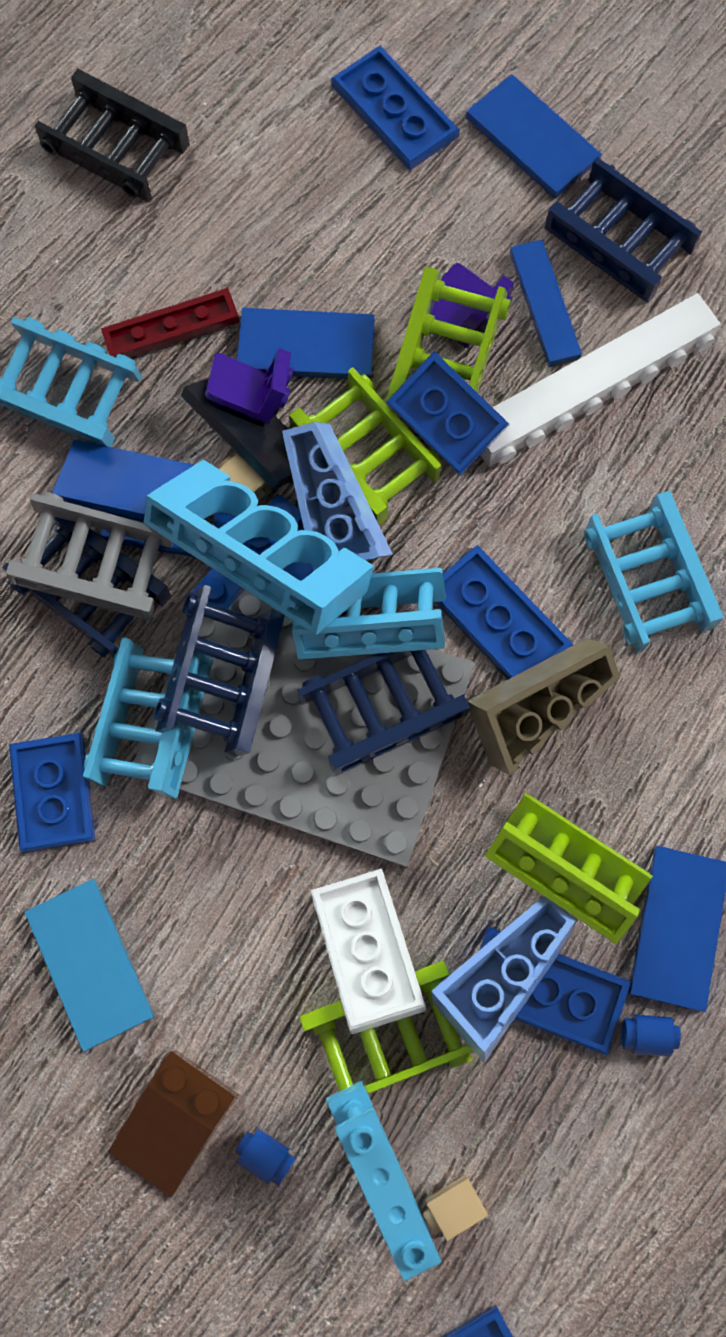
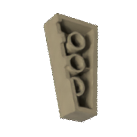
[467,638,620,776]

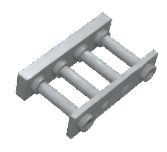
[6,492,173,621]

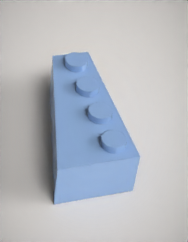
[282,422,393,572]
[431,896,576,1063]

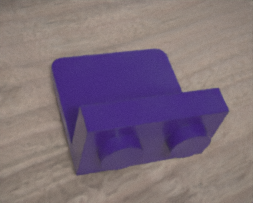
[431,263,514,350]
[205,347,294,424]

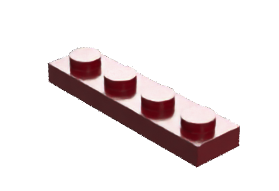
[101,288,240,358]

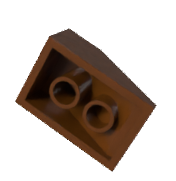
[108,1050,240,1198]

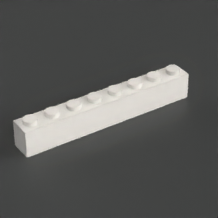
[480,293,721,467]

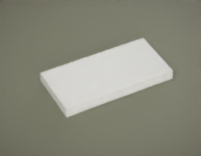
[310,869,427,1035]

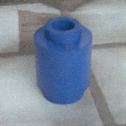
[621,1014,681,1057]
[235,1128,296,1186]

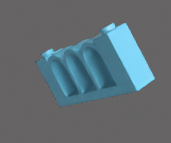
[144,460,374,635]

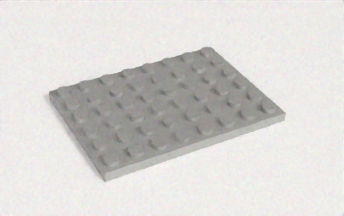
[134,590,475,868]

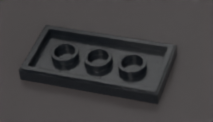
[180,379,293,489]

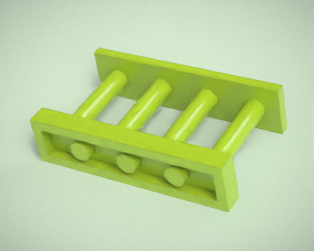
[386,266,511,401]
[289,368,442,526]
[484,793,653,945]
[299,960,474,1094]

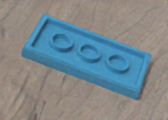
[25,879,155,1052]

